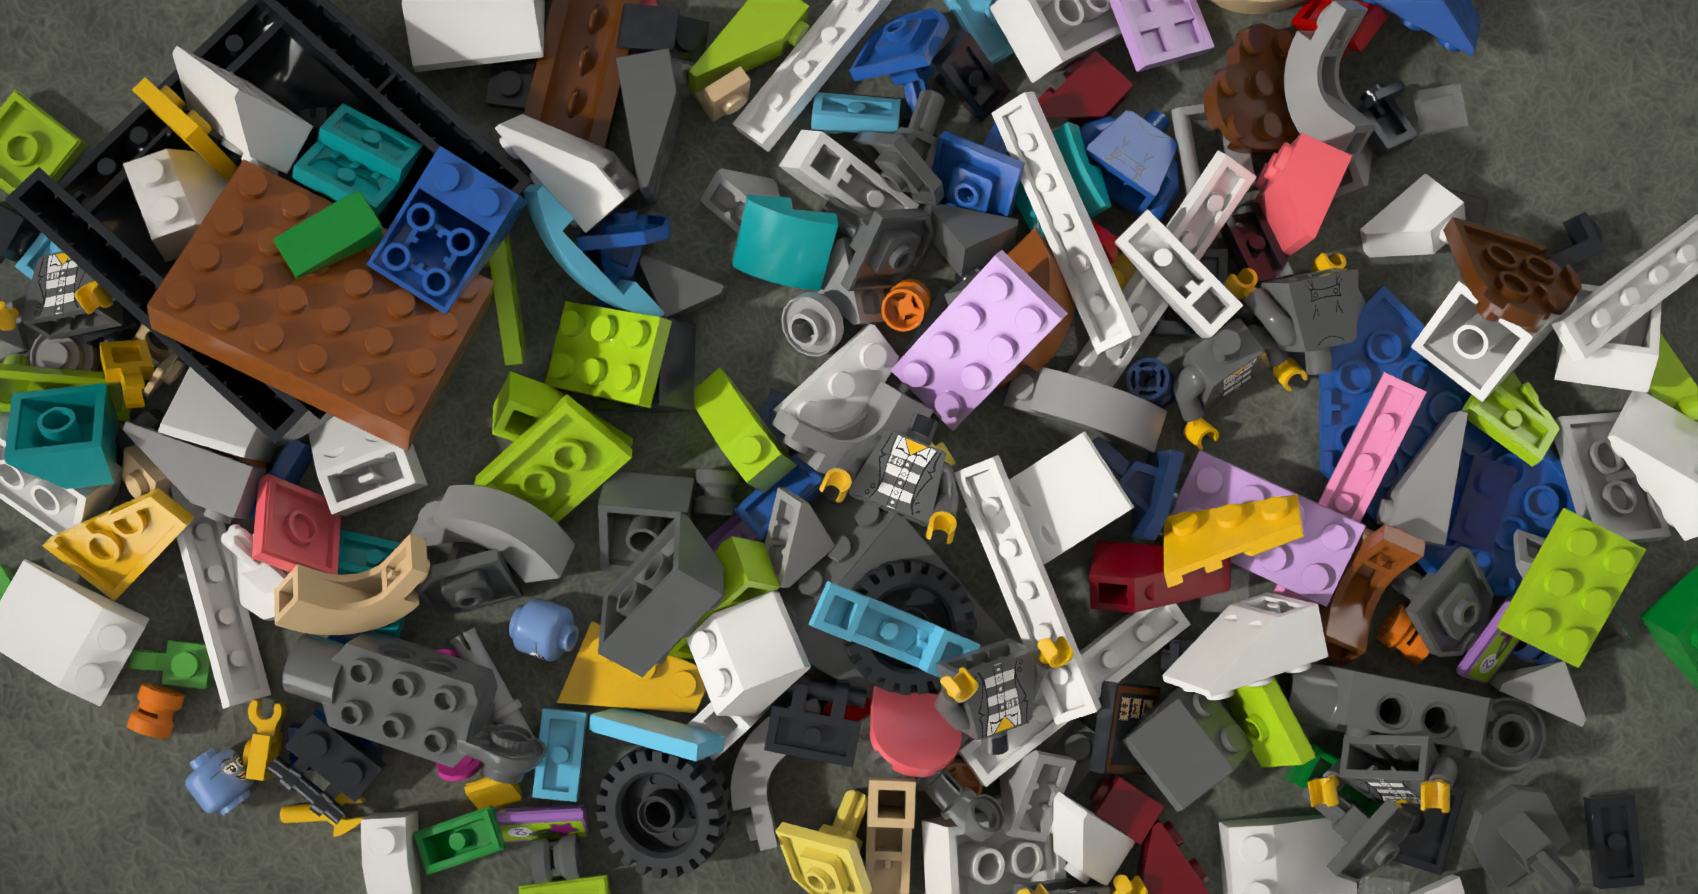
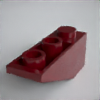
[1089,541,1231,613]

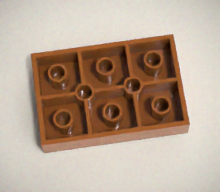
[147,159,495,451]

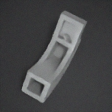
[1284,0,1377,162]
[1003,366,1167,453]
[772,381,934,474]
[410,485,575,583]
[730,698,822,851]

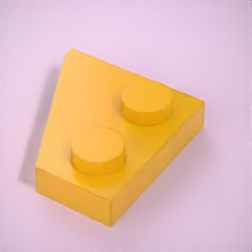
[132,78,238,181]

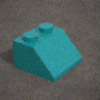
[4,383,119,489]

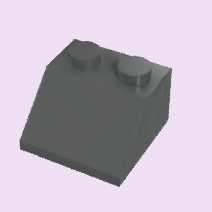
[598,471,694,573]
[1122,686,1254,812]

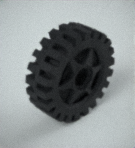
[842,559,977,695]
[596,746,733,879]

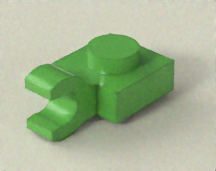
[129,640,213,689]

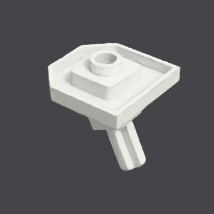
[221,524,290,621]

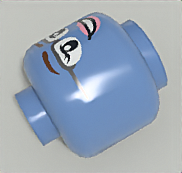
[509,598,579,662]
[185,747,255,816]

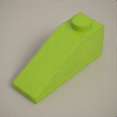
[688,0,810,94]
[694,367,797,493]
[492,371,633,471]
[668,536,781,659]

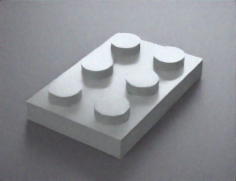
[1554,412,1671,543]

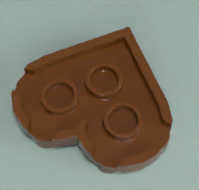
[1204,23,1300,154]
[1443,216,1582,333]

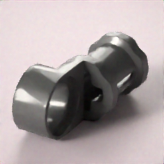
[916,767,1005,841]

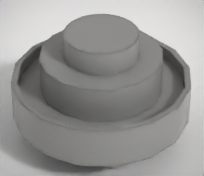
[781,292,844,357]
[30,334,99,371]

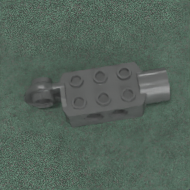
[283,630,548,784]
[1278,663,1546,770]

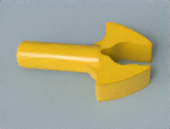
[280,792,367,837]

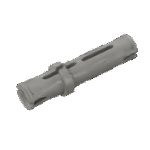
[449,627,535,737]

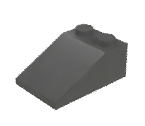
[616,48,690,205]

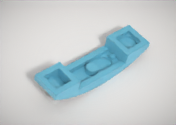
[524,184,665,317]
[808,581,980,678]

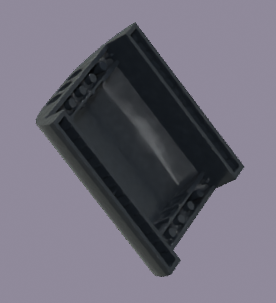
[5,0,533,446]

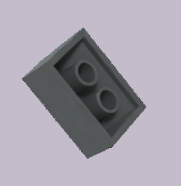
[598,512,725,677]

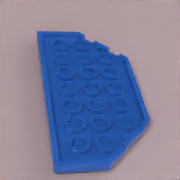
[1319,286,1576,596]

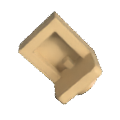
[691,66,751,122]
[121,444,171,498]

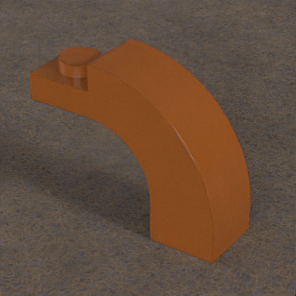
[997,228,1075,388]
[1318,524,1426,667]

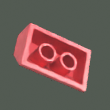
[1254,133,1352,259]

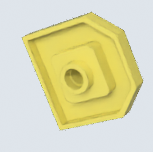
[775,789,872,894]

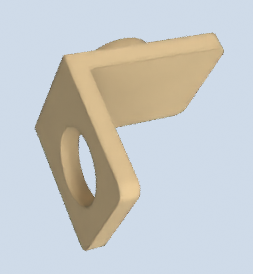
[133,324,186,398]

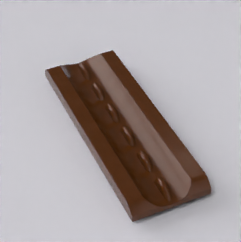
[524,0,644,149]

